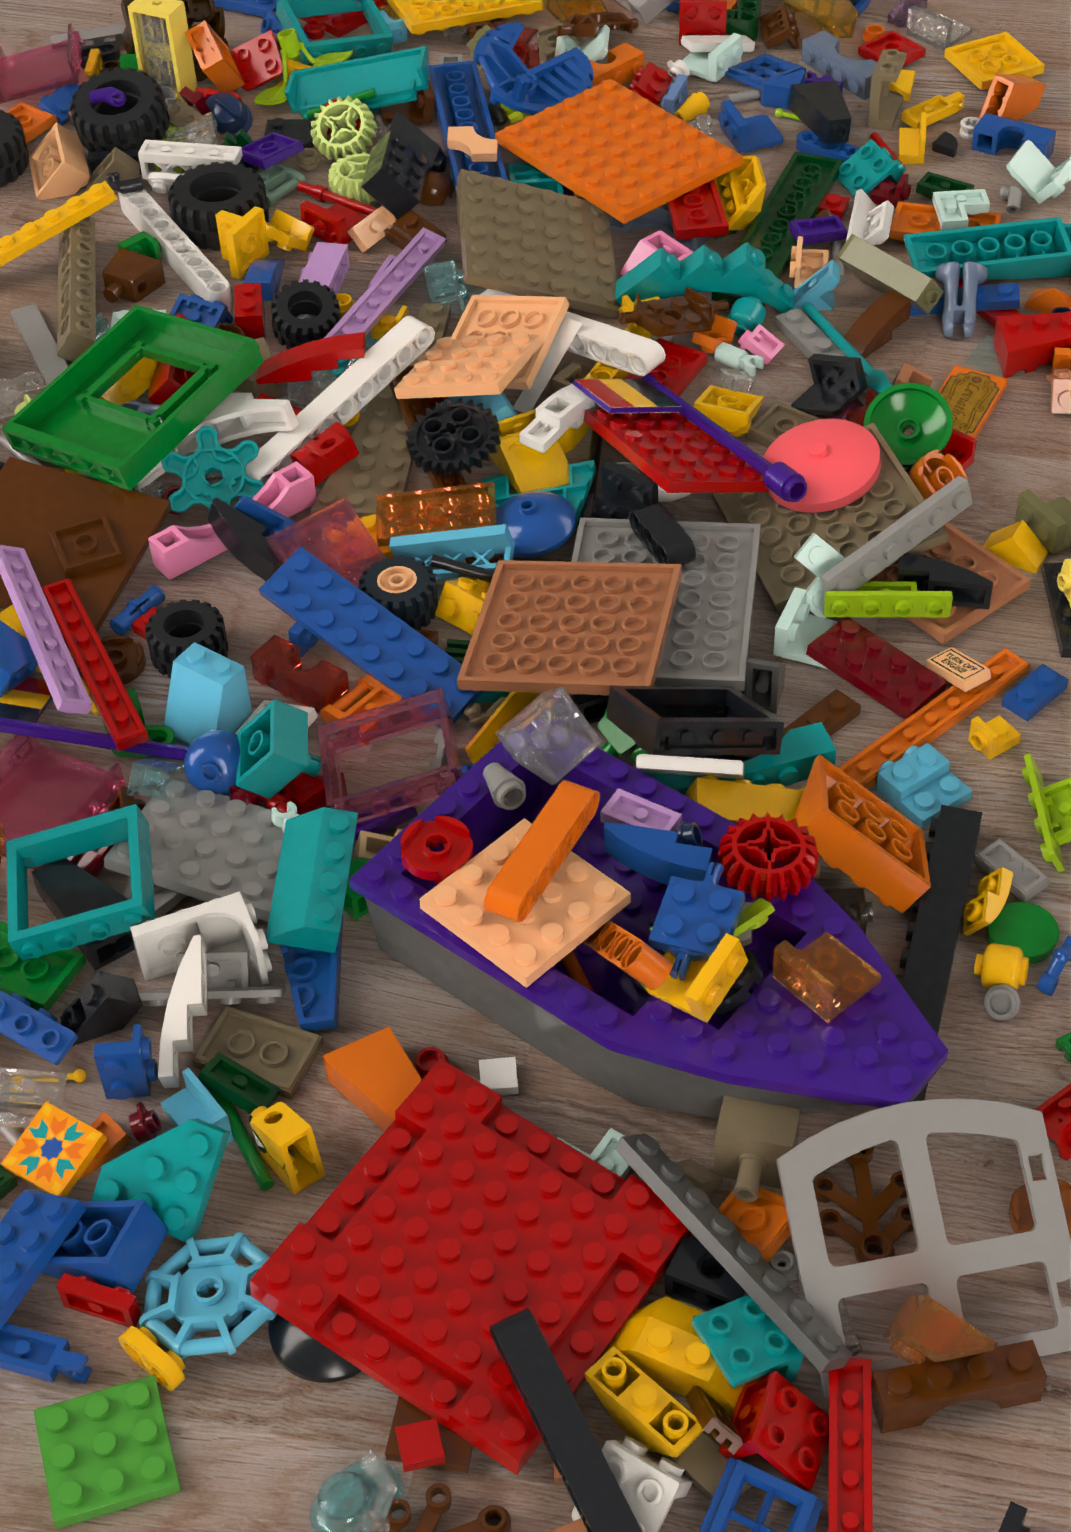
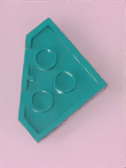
[91,1118,230,1242]

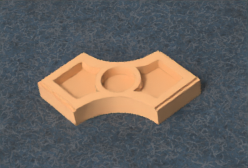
[447,126,498,162]

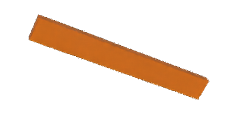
[838,648,1030,789]

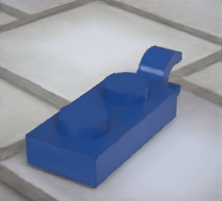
[0,1323,93,1384]

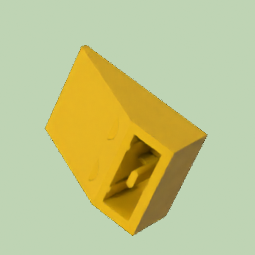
[490,409,570,493]

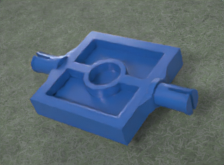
[648,862,745,980]

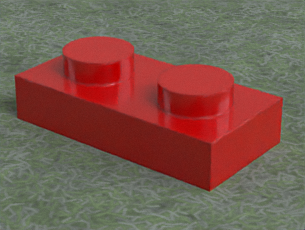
[56,1273,141,1327]

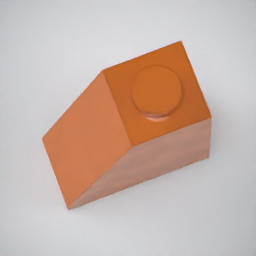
[979,74,1046,121]

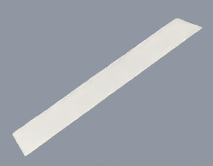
[513,318,583,413]

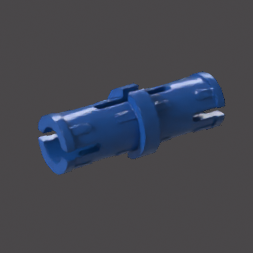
[109,585,165,636]

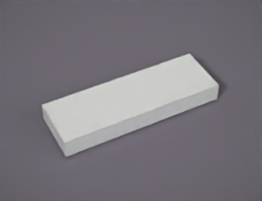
[681,35,755,52]

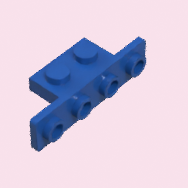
[0,990,78,1066]

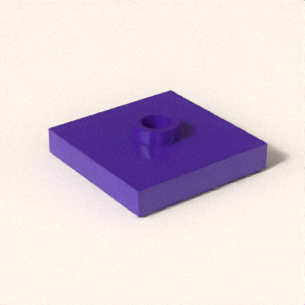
[241,132,304,169]

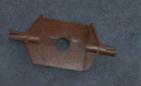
[556,11,638,37]
[619,287,729,337]

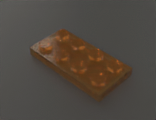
[376,482,497,547]

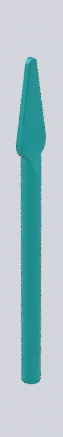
[803,303,892,393]

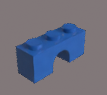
[972,113,1056,159]

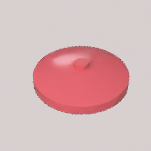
[763,419,882,513]

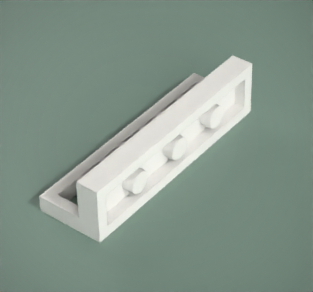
[138,139,243,180]

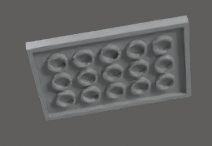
[104,777,284,922]

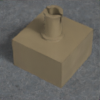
[714,1095,801,1202]

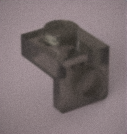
[824,888,873,935]

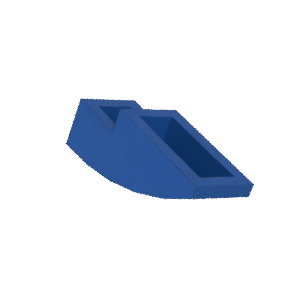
[244,259,285,301]
[604,822,712,885]

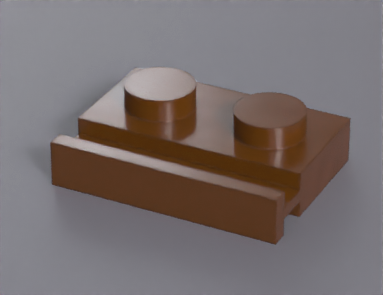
[384,210,447,250]

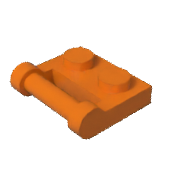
[320,674,406,741]

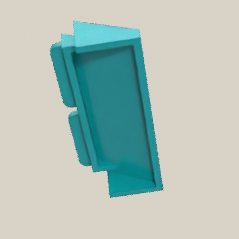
[284,46,429,120]

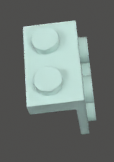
[555,25,610,62]
[682,33,743,82]
[1006,140,1071,204]

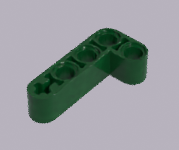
[726,0,762,41]

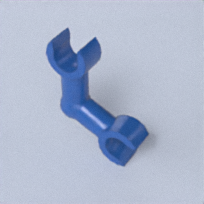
[1036,935,1071,996]

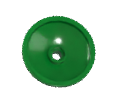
[864,383,953,467]

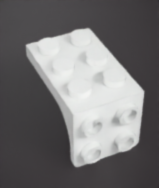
[130,891,272,986]

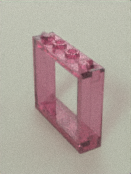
[317,688,463,823]

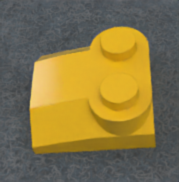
[694,385,764,437]

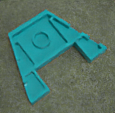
[482,460,596,528]

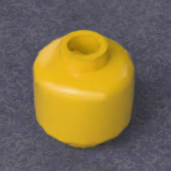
[974,943,1029,990]

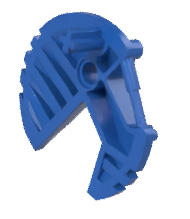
[473,22,593,115]

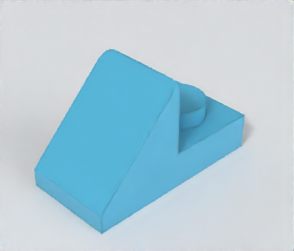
[793,259,840,310]

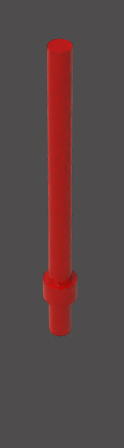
[297,181,398,220]

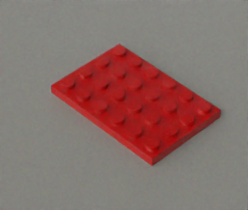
[583,407,769,493]

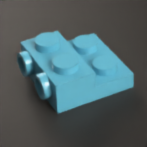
[876,743,973,829]

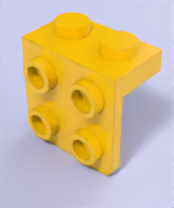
[435,577,490,635]
[645,933,748,1023]

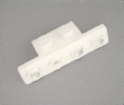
[846,189,894,246]

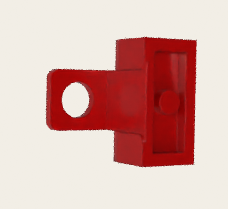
[290,422,360,486]

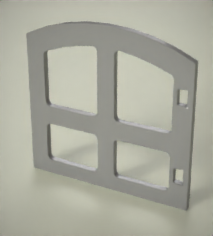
[776,1099,1071,1398]

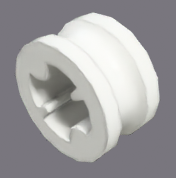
[959,117,980,140]

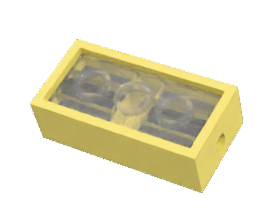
[127,0,197,102]

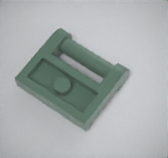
[255,163,306,208]

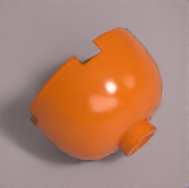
[909,450,967,500]

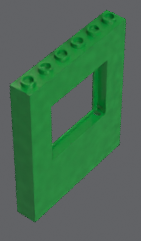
[2,305,264,491]

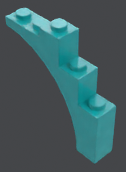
[615,242,795,313]

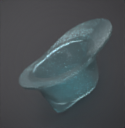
[310,1459,403,1532]

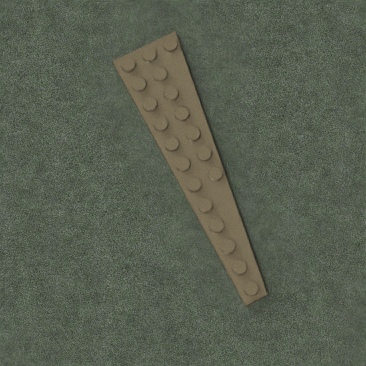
[310,302,451,524]

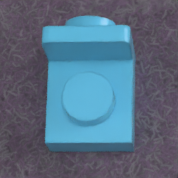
[380,10,408,44]

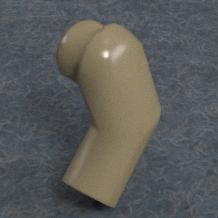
[464,696,506,726]

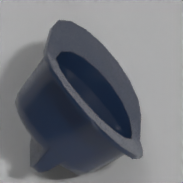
[205,92,253,137]

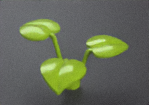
[254,28,353,105]

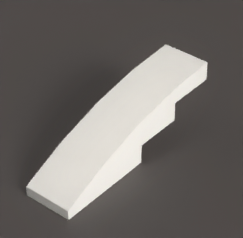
[158,935,207,1088]

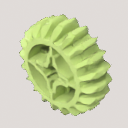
[310,96,377,162]
[328,151,378,204]

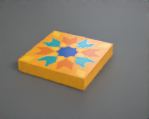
[1,1101,107,1197]

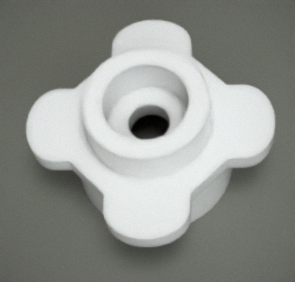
[667,59,690,81]

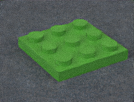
[33,1374,181,1529]

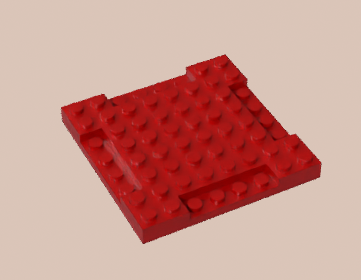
[250,1059,692,1475]

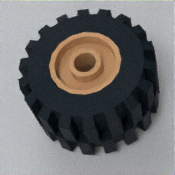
[359,556,438,630]

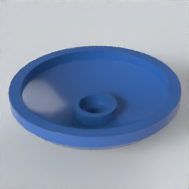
[487,491,576,558]

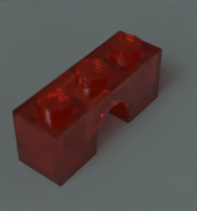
[250,635,350,713]

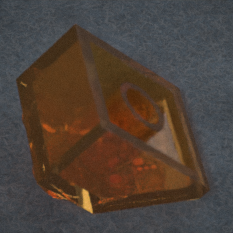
[883,1295,998,1365]

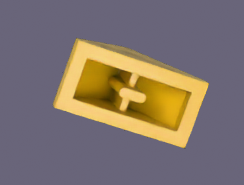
[983,520,1048,574]

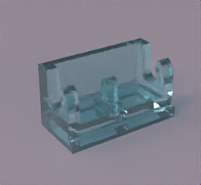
[127,757,184,797]

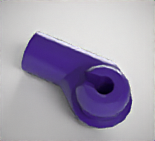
[88,87,126,107]

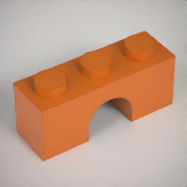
[589,42,645,87]

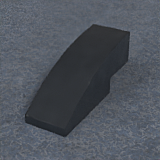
[208,497,286,581]
[897,553,993,609]

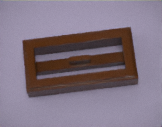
[685,1386,743,1455]

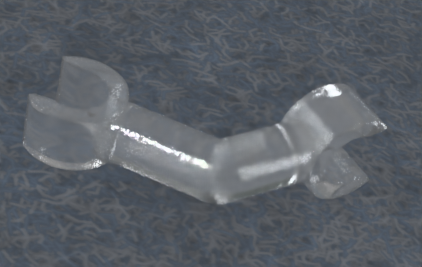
[357,1448,397,1532]

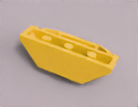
[714,156,767,230]
[605,1296,745,1416]

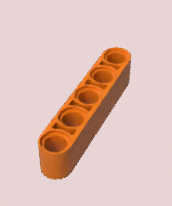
[484,780,600,923]
[582,920,672,990]

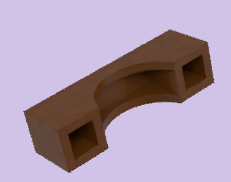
[871,1340,1047,1434]

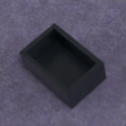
[361,129,429,219]

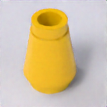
[674,92,710,122]

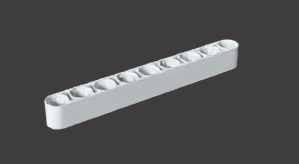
[118,188,233,312]
[480,289,666,376]
[245,316,435,485]

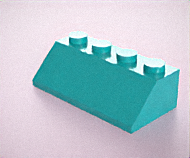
[266,807,358,953]

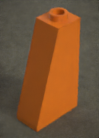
[322,1026,422,1131]

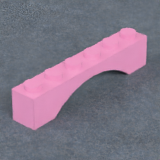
[148,461,317,580]

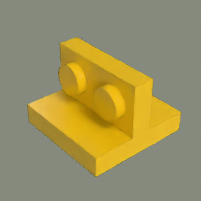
[215,206,270,280]

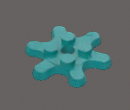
[161,426,264,513]

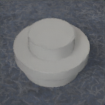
[984,984,1021,1021]

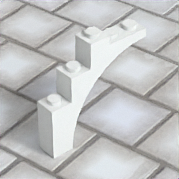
[131,392,299,492]

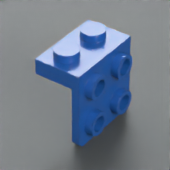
[718,100,783,153]

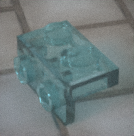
[423,259,469,312]

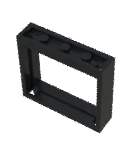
[606,686,784,755]

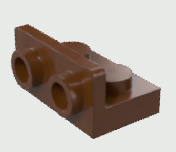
[759,5,800,49]

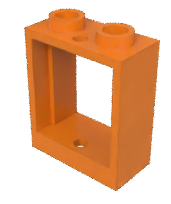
[185,20,245,93]

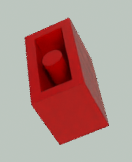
[234,283,266,340]

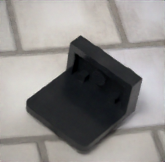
[791,353,868,418]

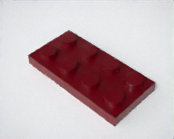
[806,617,947,719]

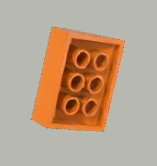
[794,754,931,913]

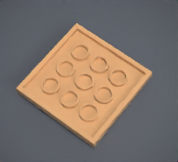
[452,295,570,390]
[394,332,542,399]
[419,818,631,988]

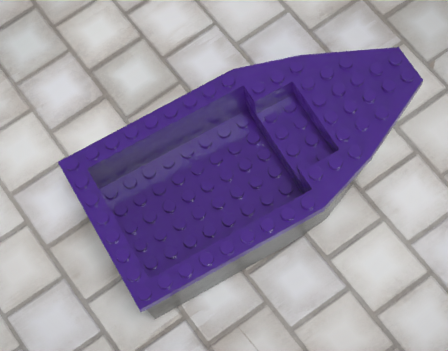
[349,712,948,1118]

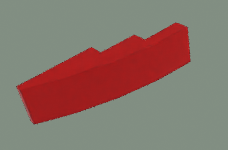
[256,332,366,385]

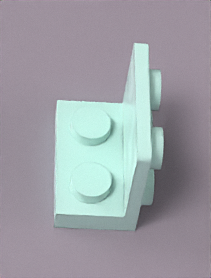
[773,587,838,669]

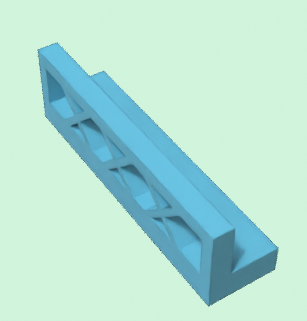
[389,524,515,580]

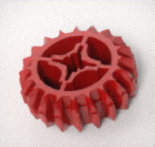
[718,811,819,902]

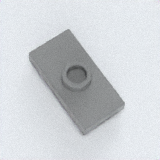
[974,838,1050,902]

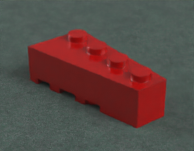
[993,311,1071,378]

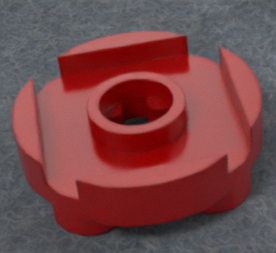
[401,815,473,884]

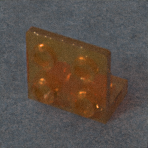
[772,932,881,1023]

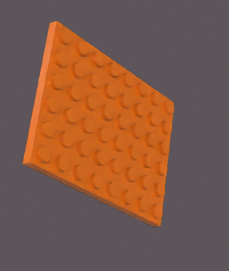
[495,79,743,224]

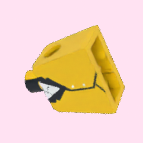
[249,1102,326,1195]

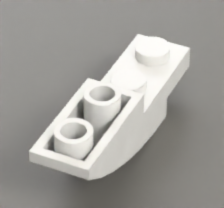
[519,384,600,454]

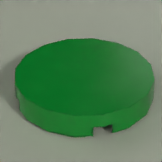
[986,902,1060,964]

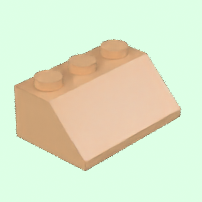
[29,122,90,200]

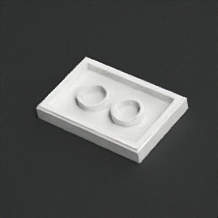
[636,754,744,779]

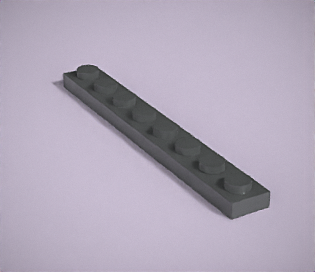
[614,1134,853,1373]

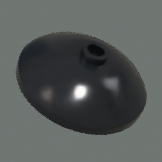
[268,1314,362,1383]

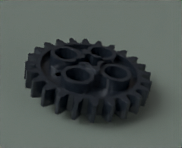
[406,398,501,478]

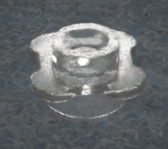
[689,114,718,136]

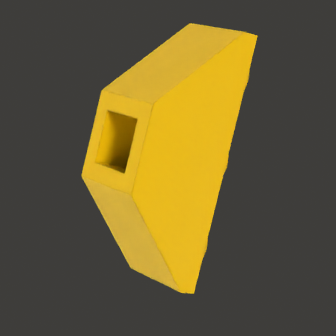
[585,1346,704,1458]

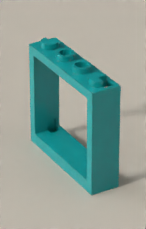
[276,0,393,66]
[6,804,155,961]

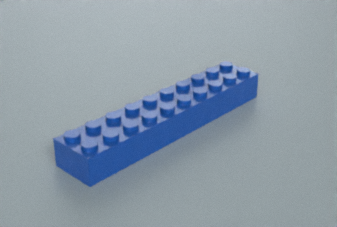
[429,60,508,199]

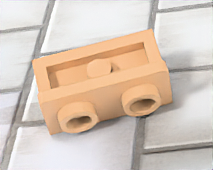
[789,236,829,289]

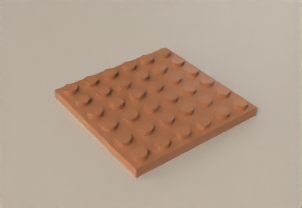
[457,560,682,696]

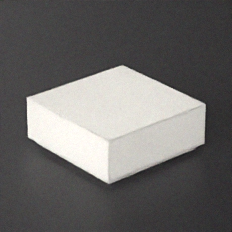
[479,1057,519,1096]

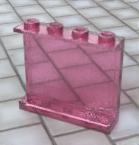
[0,23,82,104]
[0,734,125,870]

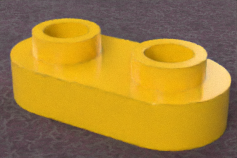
[118,1326,186,1392]

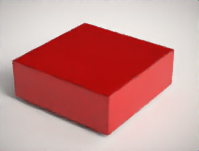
[395,1418,445,1472]

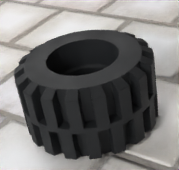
[271,279,340,350]
[145,599,229,678]

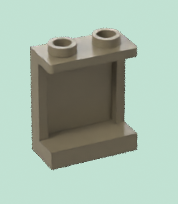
[868,49,907,131]

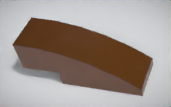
[844,290,911,358]

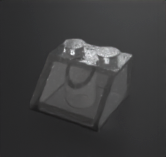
[495,686,602,785]

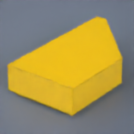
[84,49,103,79]
[889,69,916,102]

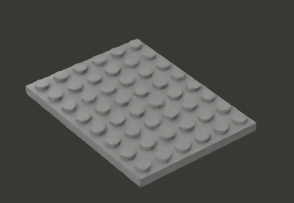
[571,518,761,691]

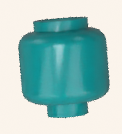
[727,296,766,338]

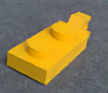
[901,91,965,128]

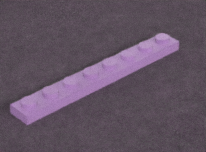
[324,227,446,338]
[0,545,92,714]

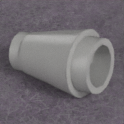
[483,762,526,810]

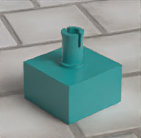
[236,699,322,799]

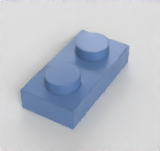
[661,74,688,115]

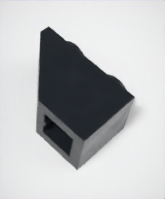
[60,970,143,1046]

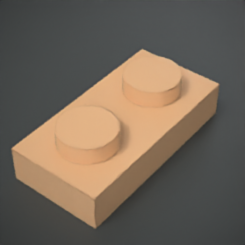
[347,205,397,253]

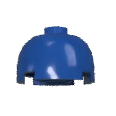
[184,729,240,795]

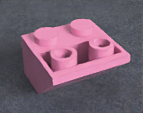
[620,230,693,277]

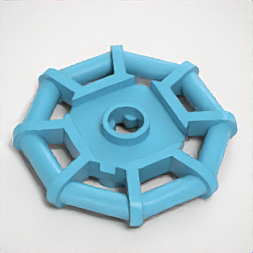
[139,1232,277,1360]

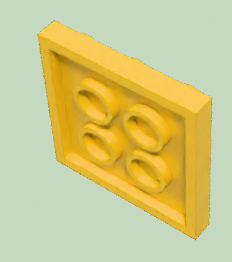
[944,31,1045,91]

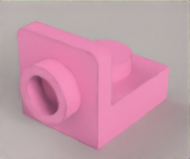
[738,324,785,365]

